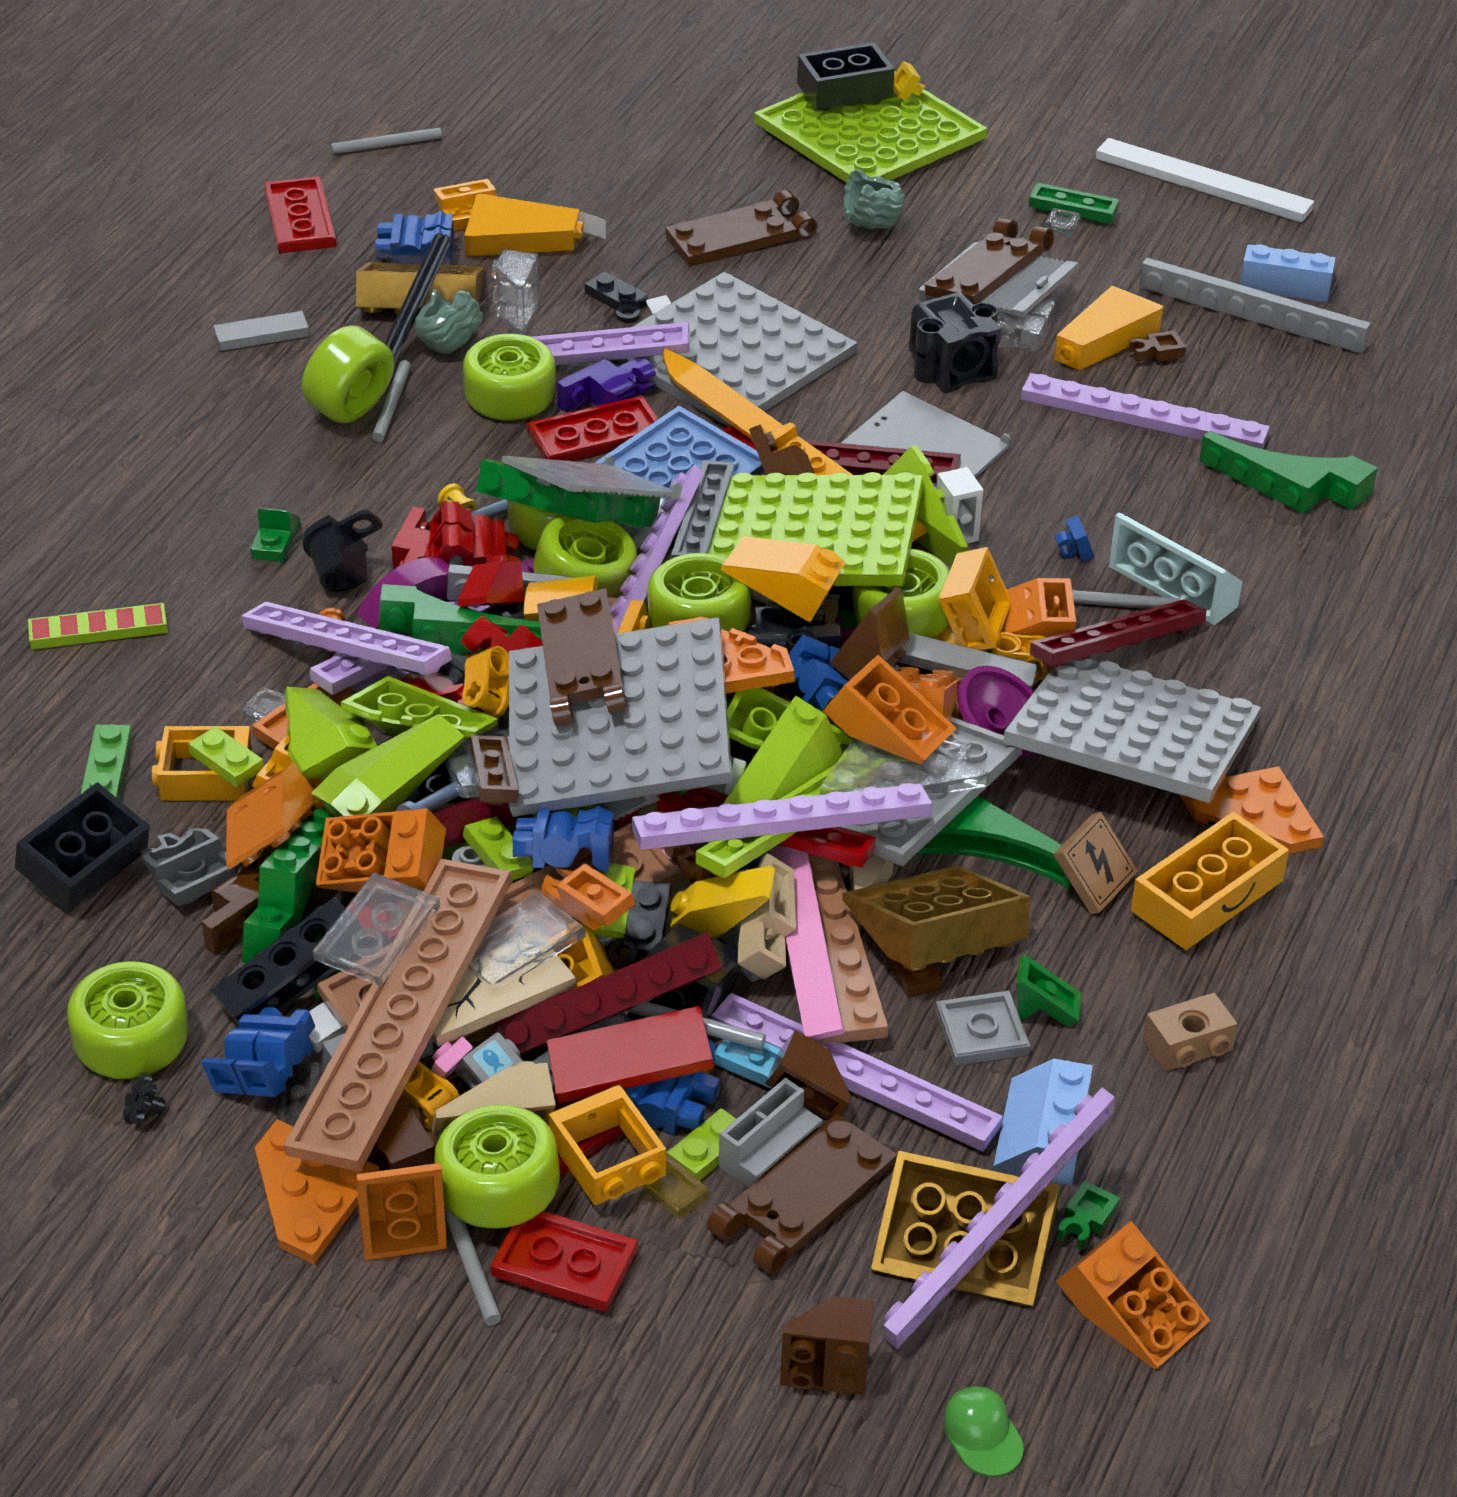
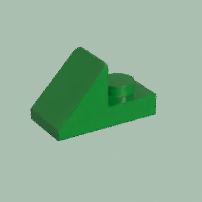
[250,508,300,563]
[1016,954,1081,1028]

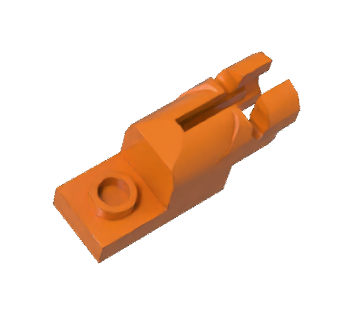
[542,863,636,931]

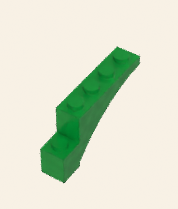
[1199,431,1378,514]
[476,459,661,528]
[379,584,542,655]
[916,796,1072,889]
[242,809,335,964]

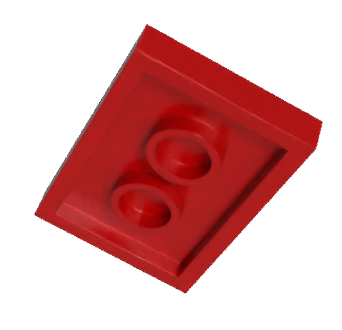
[491,1211,638,1312]

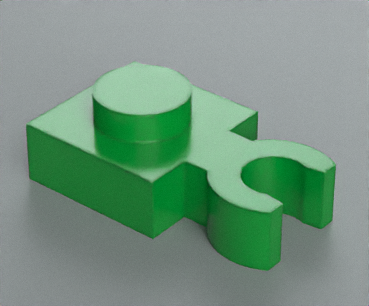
[1057,1181,1120,1251]

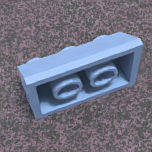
[1240,244,1335,303]
[993,1059,1093,1185]

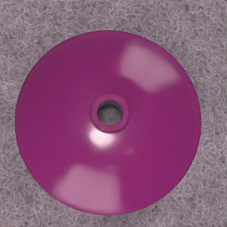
[957,665,1035,758]

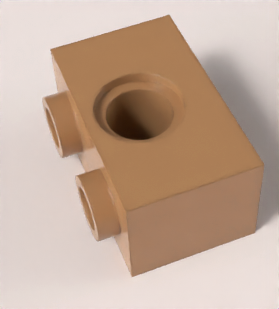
[1143,992,1237,1071]

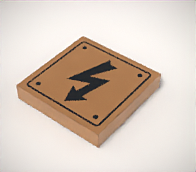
[1053,812,1138,914]

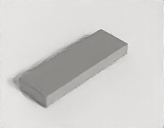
[213,311,309,351]

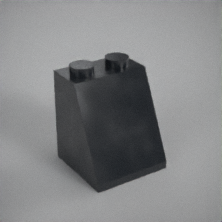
[627,923,742,1021]

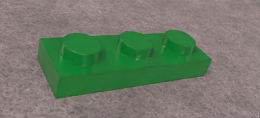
[1029,183,1119,224]

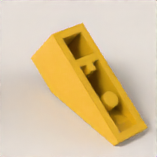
[670,865,775,940]

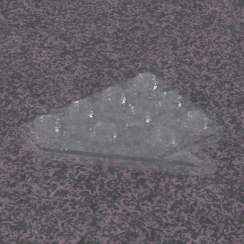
[819,737,989,796]

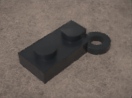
[585,272,648,323]
[608,880,672,968]

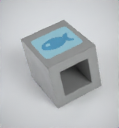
[456,1032,523,1090]

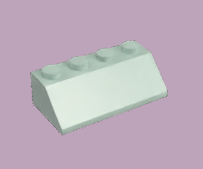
[1109,512,1242,625]

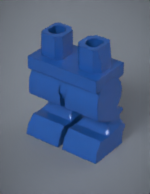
[375,211,455,265]
[789,635,849,714]
[512,806,614,872]
[201,1007,315,1097]
[623,1071,720,1136]

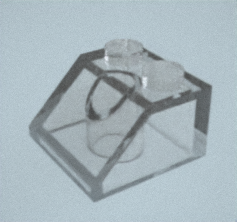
[492,249,539,335]

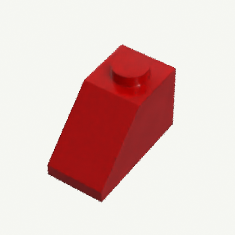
[458,555,525,607]

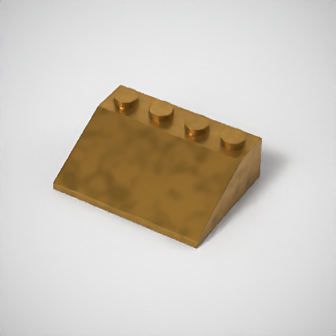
[356,262,485,314]
[842,865,1030,970]
[871,1151,1060,1307]

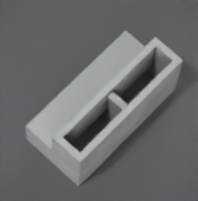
[719,1078,822,1187]

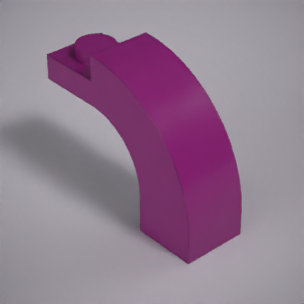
[356,557,449,629]

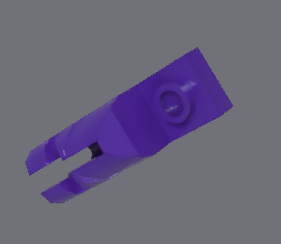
[557,358,656,412]

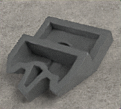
[140,828,241,907]

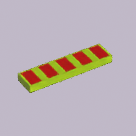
[28,603,168,650]

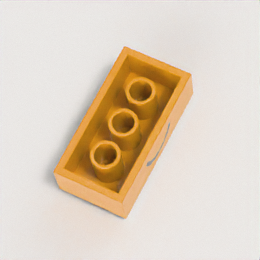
[1131,812,1289,950]

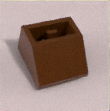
[780,1296,874,1395]

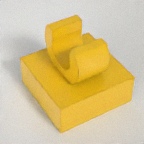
[893,61,925,101]

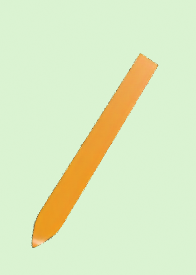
[663,348,927,542]

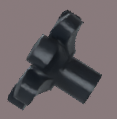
[123,1073,166,1124]

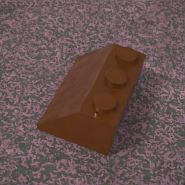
[830,587,910,680]

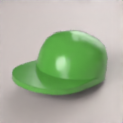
[943,1386,1024,1477]

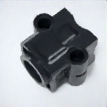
[909,292,1002,394]
[748,599,841,701]

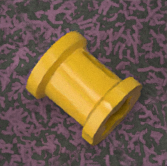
[437,483,478,511]

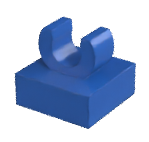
[1054,515,1095,562]

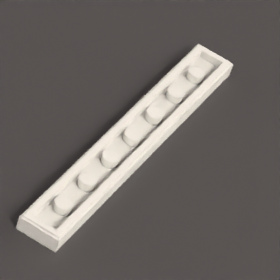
[1096,138,1314,222]

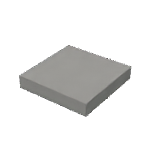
[935,991,1030,1066]

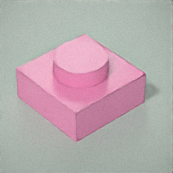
[431,1036,473,1079]

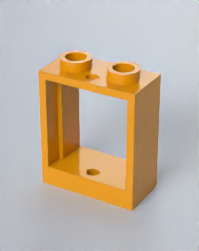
[938,547,1012,651]
[152,726,253,801]
[549,1084,666,1206]

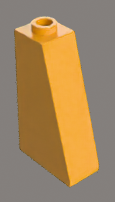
[465,193,584,256]
[1054,286,1164,370]

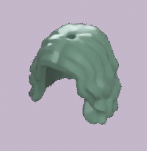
[843,169,905,230]
[414,289,483,354]

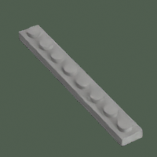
[1139,257,1370,354]

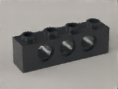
[211,897,370,1027]

